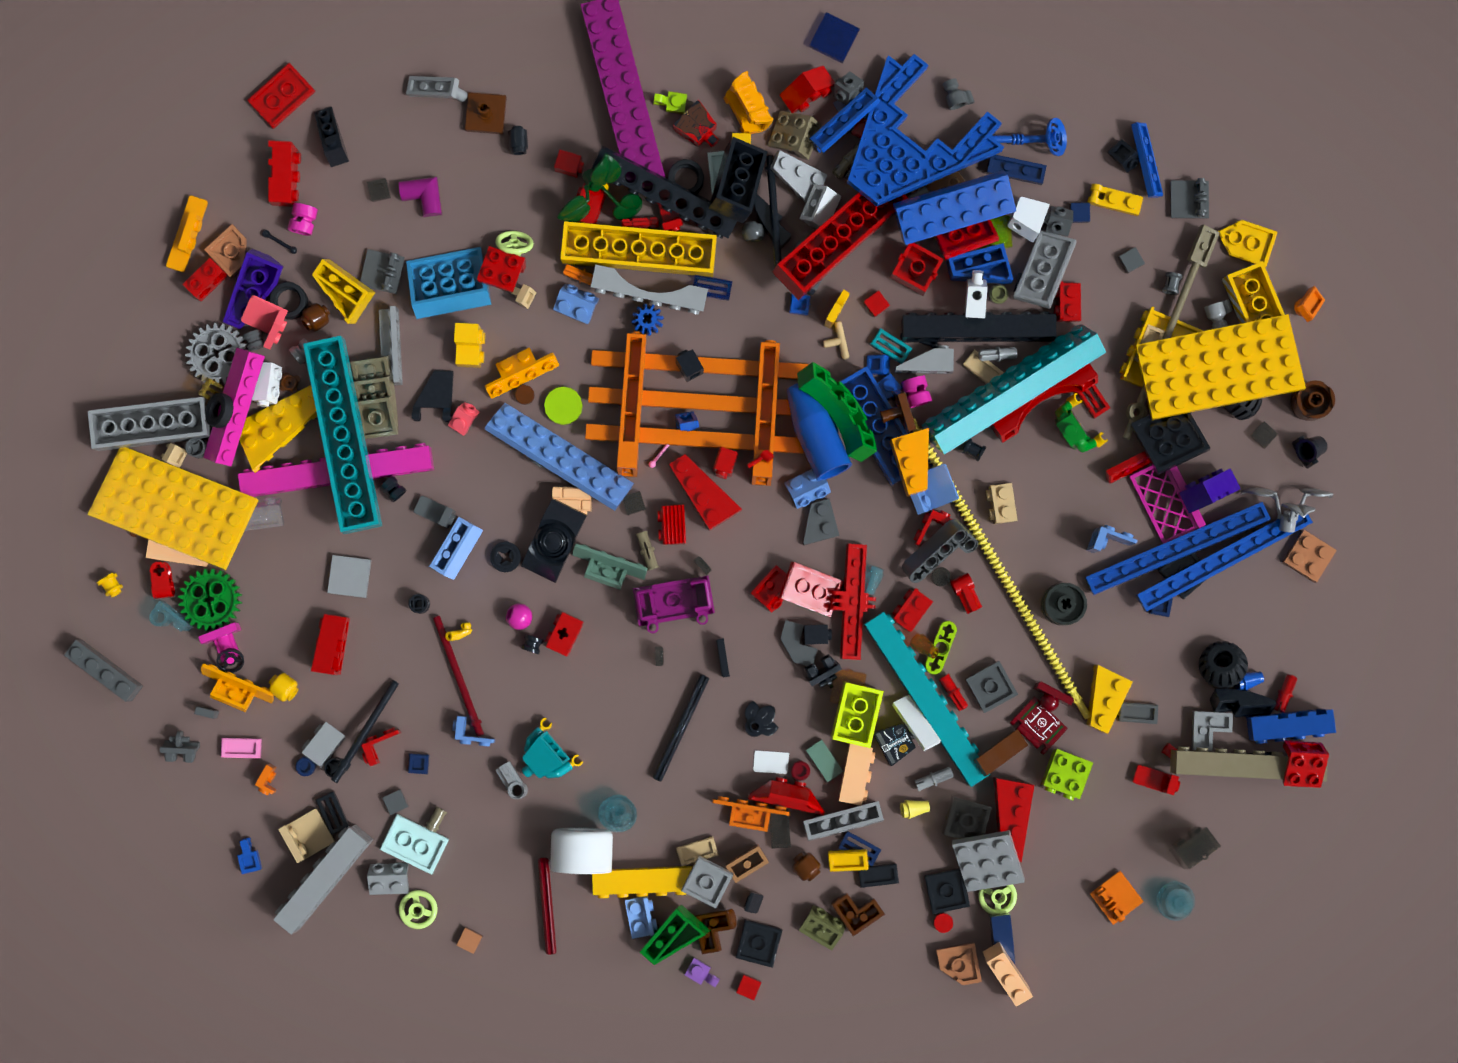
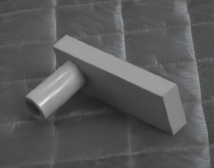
[406,76,468,102]

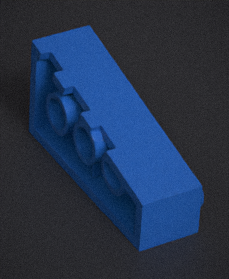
[1246,709,1336,744]

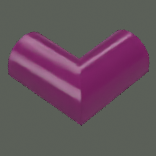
[399,177,442,217]

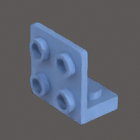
[911,464,959,515]
[1086,525,1137,553]

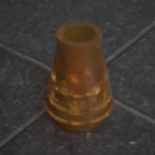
[910,634,939,659]

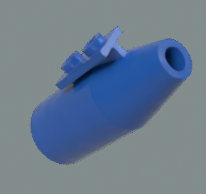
[787,383,852,481]

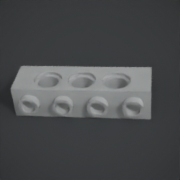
[803,801,884,841]

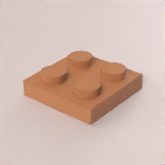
[1283,530,1337,583]

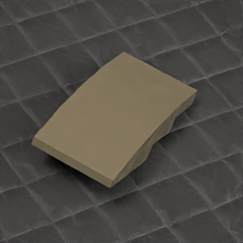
[351,355,398,439]

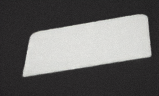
[753,751,789,774]

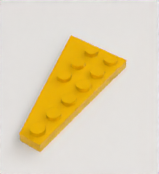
[240,385,317,473]

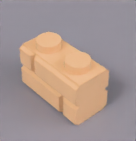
[552,487,592,514]

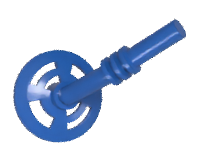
[992,118,1067,156]

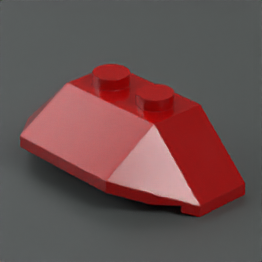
[748,777,825,816]

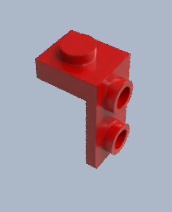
[658,189,684,231]
[913,510,952,547]
[361,728,401,766]
[1132,765,1180,795]

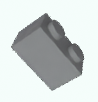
[302,722,345,769]

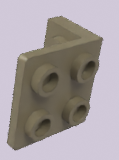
[768,111,821,160]

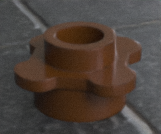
[279,373,301,394]

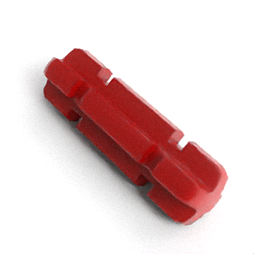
[621,217,659,229]

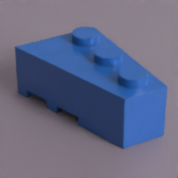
[946,243,1014,284]

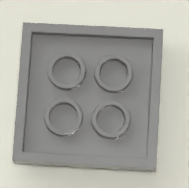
[952,830,1025,892]

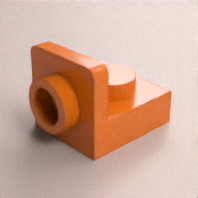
[255,764,277,795]

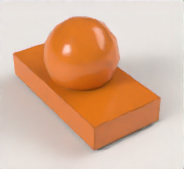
[1294,286,1325,322]

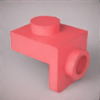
[448,402,480,436]

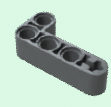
[902,519,978,583]

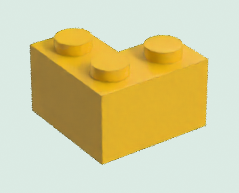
[454,323,486,368]

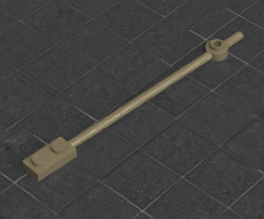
[1123,225,1220,440]

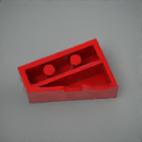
[268,140,301,207]
[311,614,350,675]

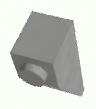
[894,345,954,374]

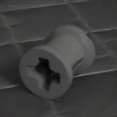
[1162,272,1182,295]

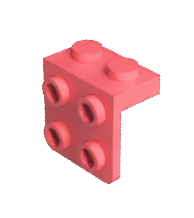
[241,295,288,350]

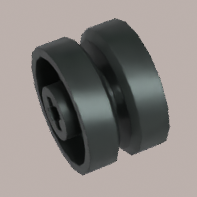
[1041,583,1087,625]

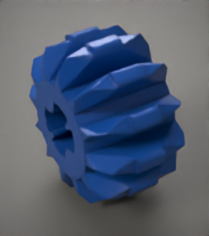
[631,304,664,336]

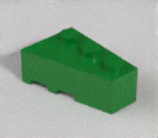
[640,904,710,965]

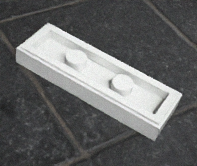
[892,695,941,751]

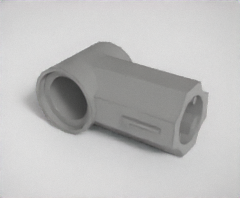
[495,761,528,799]

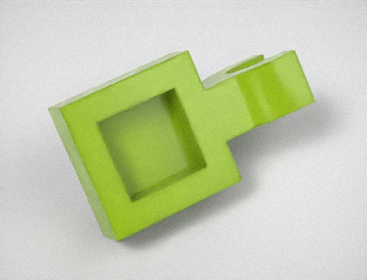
[653,91,687,114]

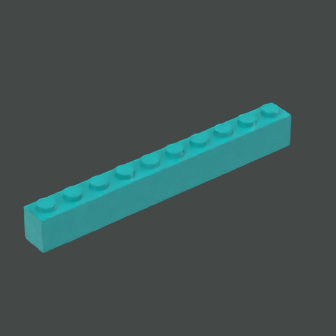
[864,612,991,787]

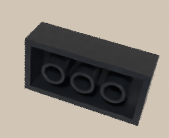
[708,137,768,223]

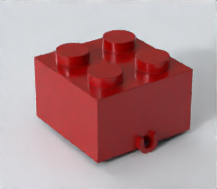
[890,243,944,296]

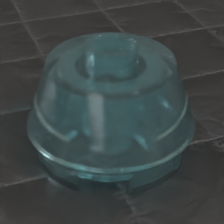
[598,795,637,833]
[1157,882,1195,921]

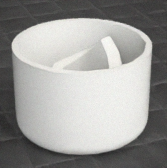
[550,828,613,874]

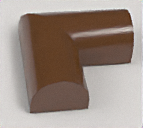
[831,893,885,936]
[695,909,737,954]

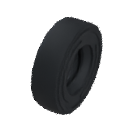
[205,393,234,428]

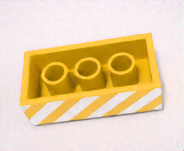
[1222,261,1285,324]

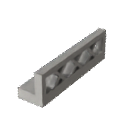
[379,306,403,386]

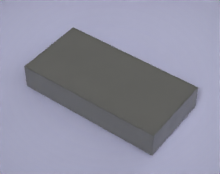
[1118,702,1158,724]

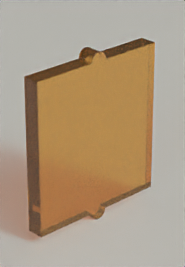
[830,670,867,704]

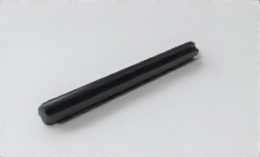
[653,674,709,782]

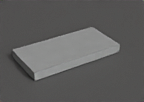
[1014,230,1076,309]

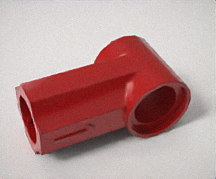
[950,573,982,614]

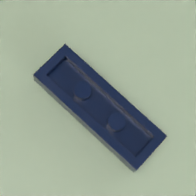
[986,155,1047,185]

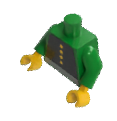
[1055,393,1108,452]

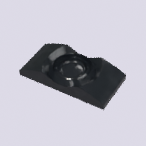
[521,498,587,583]

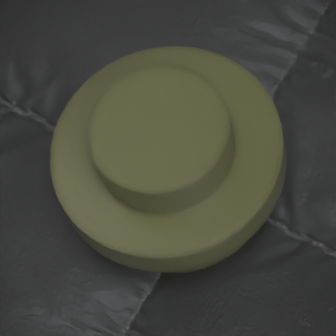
[989,285,1008,304]

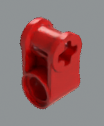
[150,562,175,599]

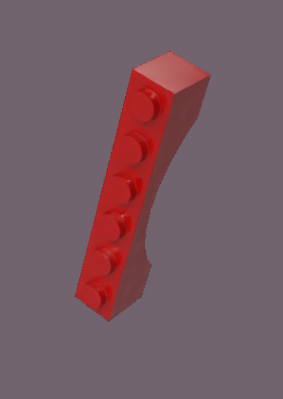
[990,364,1098,443]

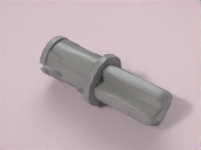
[978,346,1017,362]
[914,767,953,791]

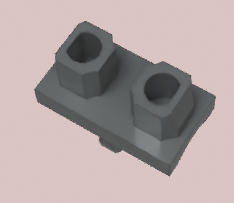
[160,731,200,763]

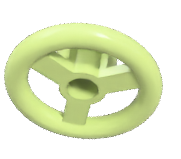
[495,231,534,256]
[978,884,1017,915]
[399,890,437,929]

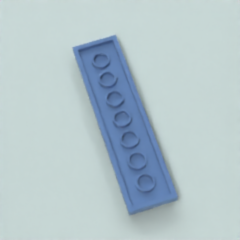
[485,403,634,511]

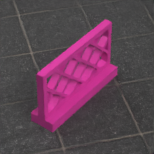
[1129,466,1206,544]

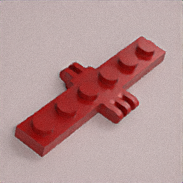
[831,544,876,660]

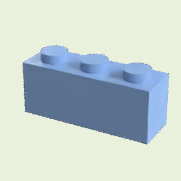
[429,517,483,580]

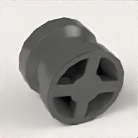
[243,330,265,351]

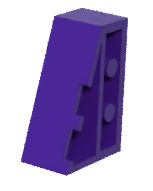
[1179,468,1241,513]

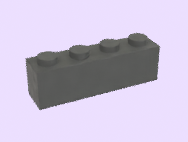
[64,640,143,702]

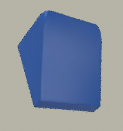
[867,355,890,375]

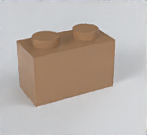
[725,844,769,883]

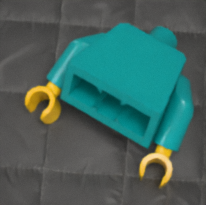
[522,718,583,778]

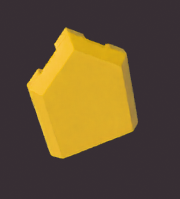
[1218,220,1278,268]

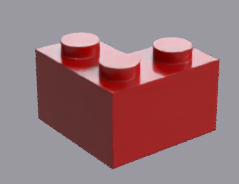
[779,65,835,113]

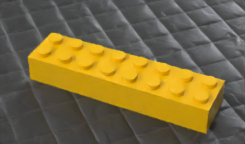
[561,221,717,277]

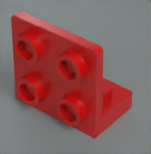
[477,246,526,292]
[1283,740,1329,788]

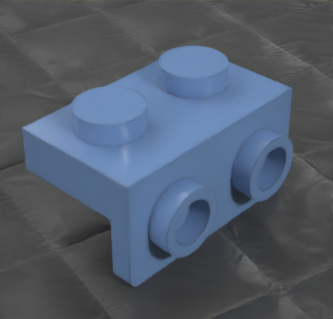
[553,284,599,324]
[784,469,831,509]

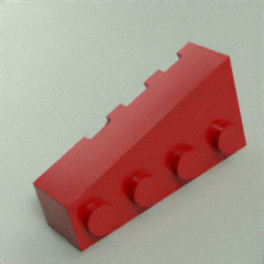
[669,454,742,531]
[993,777,1035,862]

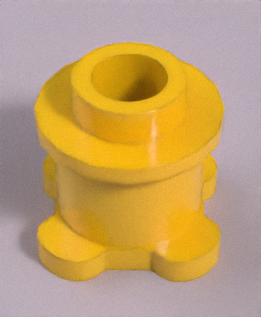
[97,573,123,598]

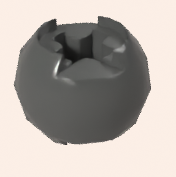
[742,221,765,242]

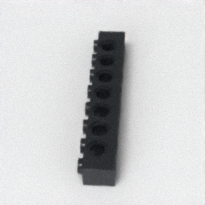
[591,145,737,239]

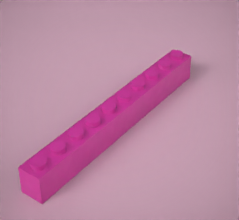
[238,443,434,497]

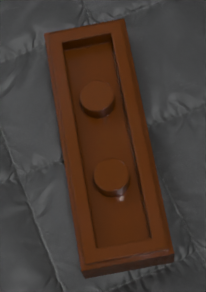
[973,729,1028,777]

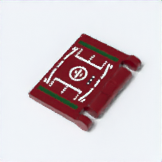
[1010,696,1068,755]

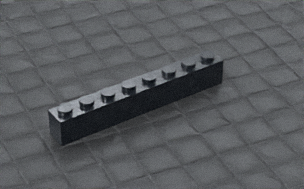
[901,312,1057,343]

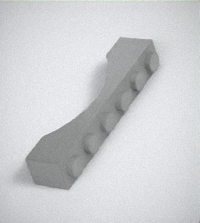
[591,264,708,315]

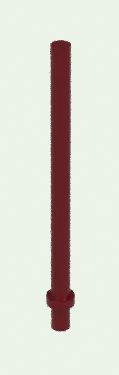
[433,616,484,737]

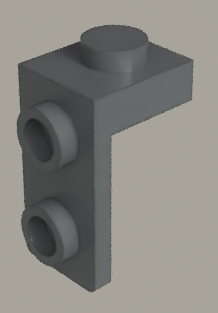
[414,496,456,528]

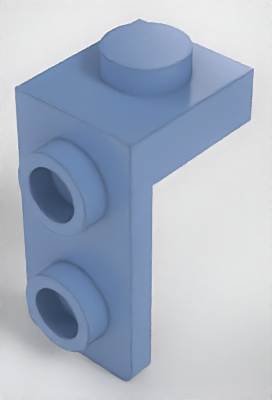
[452,716,495,746]

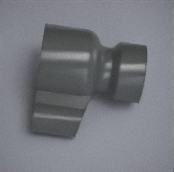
[942,78,975,110]

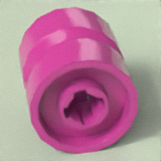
[287,203,318,236]
[901,375,932,408]

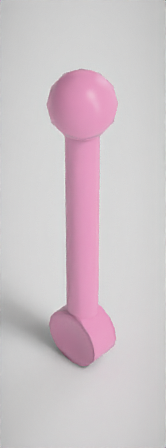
[648,445,670,468]

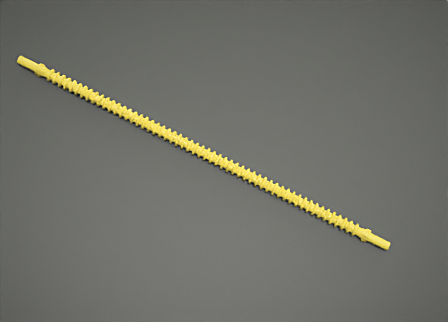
[912,416,1089,720]

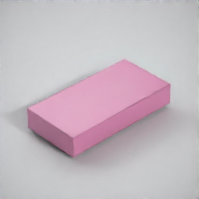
[221,738,262,758]

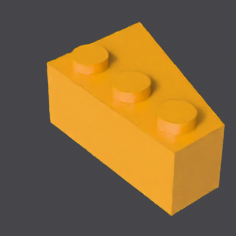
[890,428,929,497]

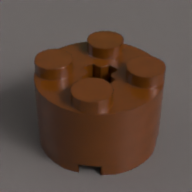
[1291,380,1335,421]

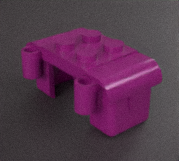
[633,575,715,634]

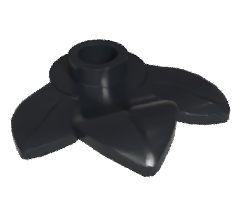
[744,701,779,737]

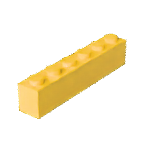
[592,866,693,898]

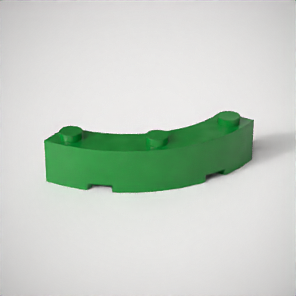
[797,362,877,462]

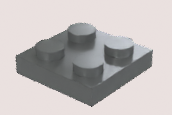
[965,661,1018,713]

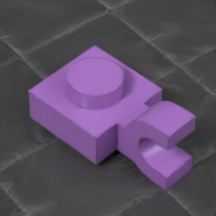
[684,957,720,987]

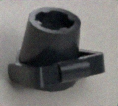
[1292,435,1327,469]

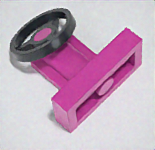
[198,622,244,673]

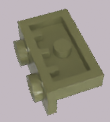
[799,905,846,951]

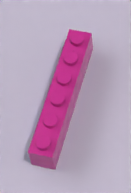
[203,348,265,466]

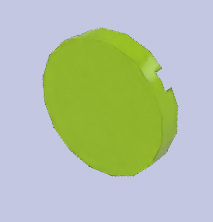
[544,387,583,425]

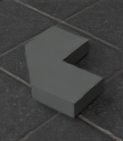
[780,620,817,666]

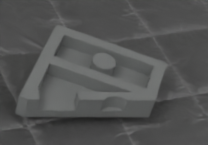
[803,499,840,545]

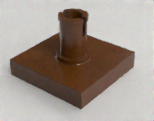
[465,92,507,135]
[880,389,916,431]

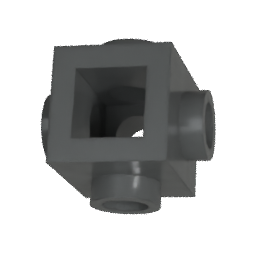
[833,71,864,105]
[1043,206,1073,236]

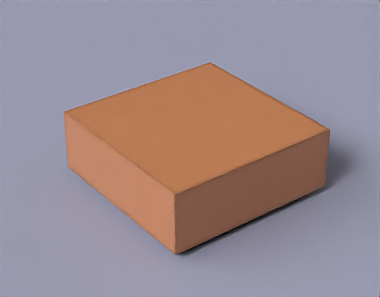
[456,927,483,954]

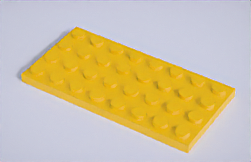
[1135,314,1306,420]
[87,447,259,570]

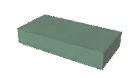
[806,739,844,782]

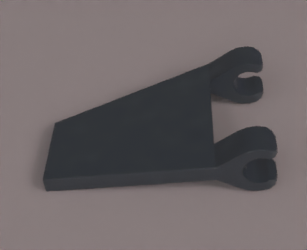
[412,370,454,423]

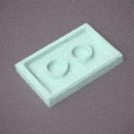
[380,814,449,875]

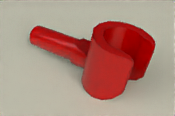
[747,450,774,468]

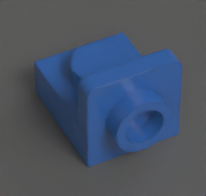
[675,411,699,431]

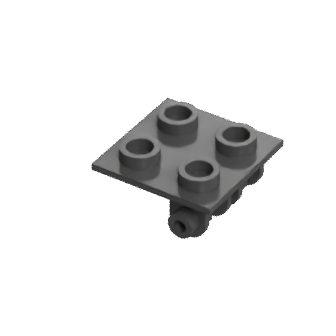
[1171,178,1209,218]
[360,249,405,294]

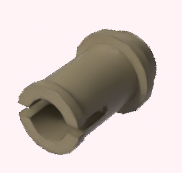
[426,806,447,833]

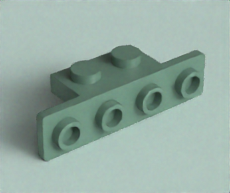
[572,544,648,590]

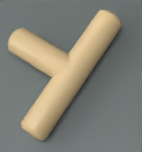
[823,321,849,360]

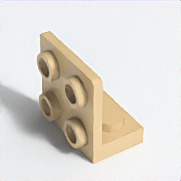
[278,809,335,863]

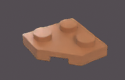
[204,224,247,278]
[936,942,982,985]

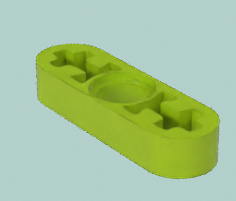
[925,621,957,674]

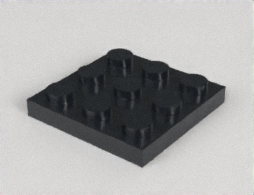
[1131,413,1210,475]

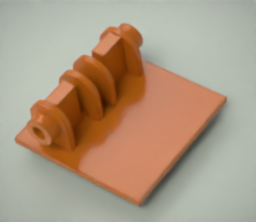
[1090,871,1144,925]

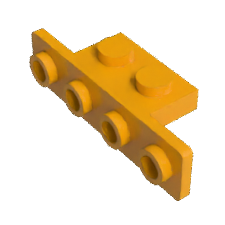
[166,195,208,273]
[485,347,559,399]
[201,663,274,712]

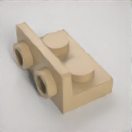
[986,483,1018,524]

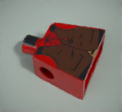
[673,100,719,148]

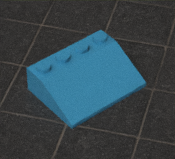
[406,247,491,319]

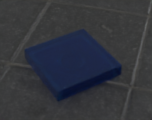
[809,12,860,63]

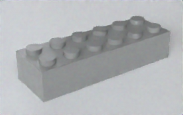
[88,397,212,451]
[273,825,374,935]

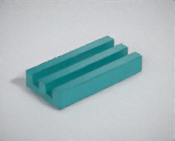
[870,328,912,364]

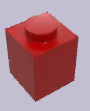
[554,149,585,178]

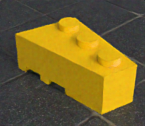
[312,259,376,324]
[1086,665,1133,734]

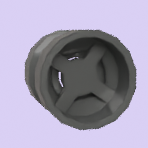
[185,438,207,459]

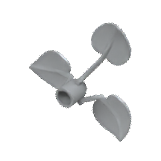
[1241,487,1334,532]

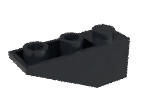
[314,107,349,167]

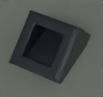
[744,891,764,913]

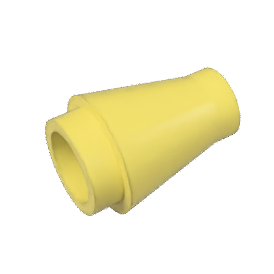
[900,800,930,819]

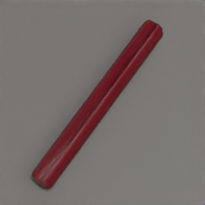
[538,857,556,955]

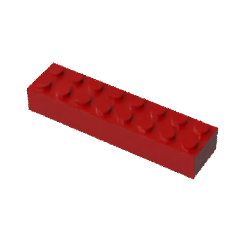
[772,193,909,300]

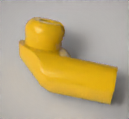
[445,622,472,641]

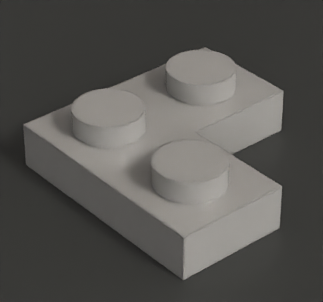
[1191,711,1233,751]

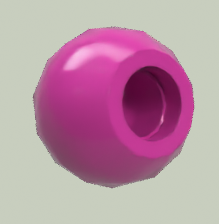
[506,603,533,630]

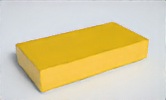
[828,849,869,872]

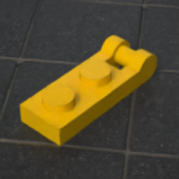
[1087,184,1143,216]

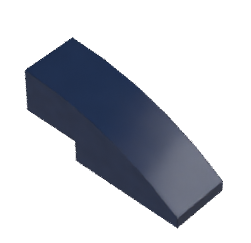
[989,913,1015,965]

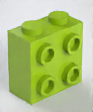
[1041,748,1093,801]

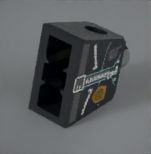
[874,723,916,766]

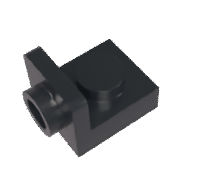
[1108,139,1140,173]

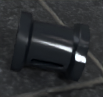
[961,438,986,461]

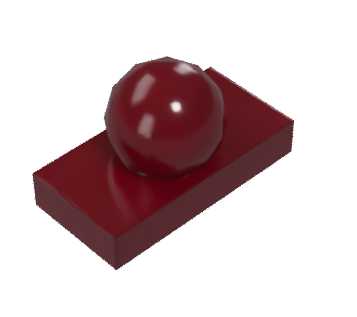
[1033,681,1074,712]

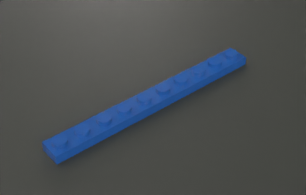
[1085,502,1271,596]
[1136,514,1313,612]

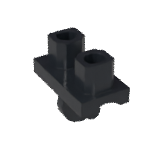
[805,654,842,689]

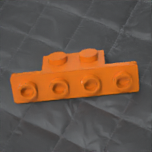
[712,796,790,832]

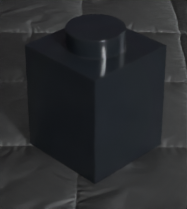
[676,349,704,382]
[804,625,832,645]

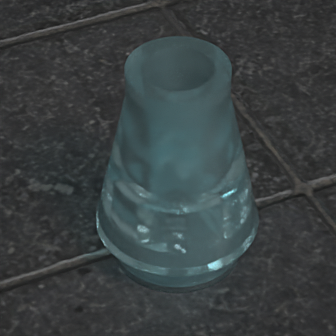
[864,565,884,595]

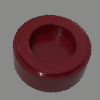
[791,761,810,781]

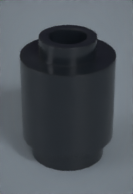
[508,126,528,155]

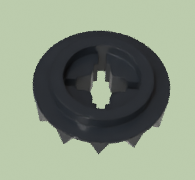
[490,542,521,573]

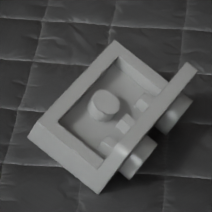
[367,863,409,895]

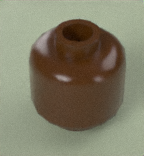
[300,303,330,332]
[792,852,821,882]

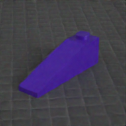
[223,249,284,329]

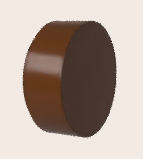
[515,385,535,405]

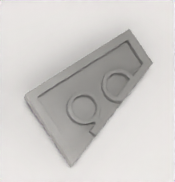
[770,150,827,203]

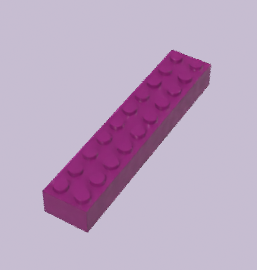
[580,0,665,187]

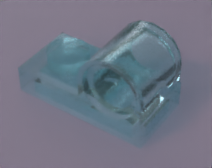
[149,601,193,632]

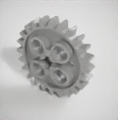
[185,323,247,386]

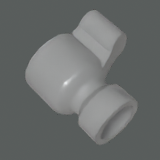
[1204,299,1232,329]

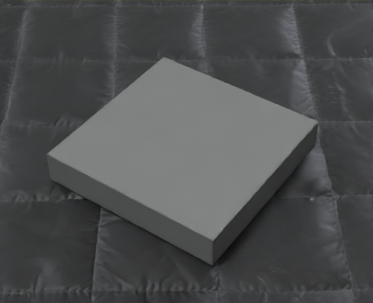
[327,555,372,598]
[681,856,734,908]

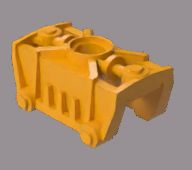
[723,71,774,134]

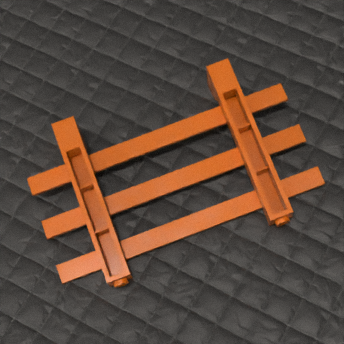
[585,331,809,486]

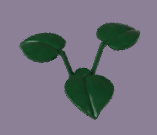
[557,153,642,222]

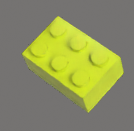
[831,681,884,748]

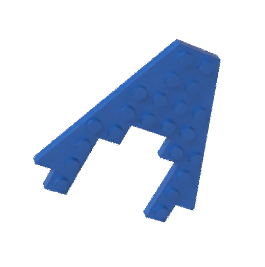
[847,54,1004,207]

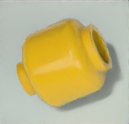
[269,673,299,702]

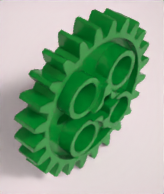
[178,569,242,631]

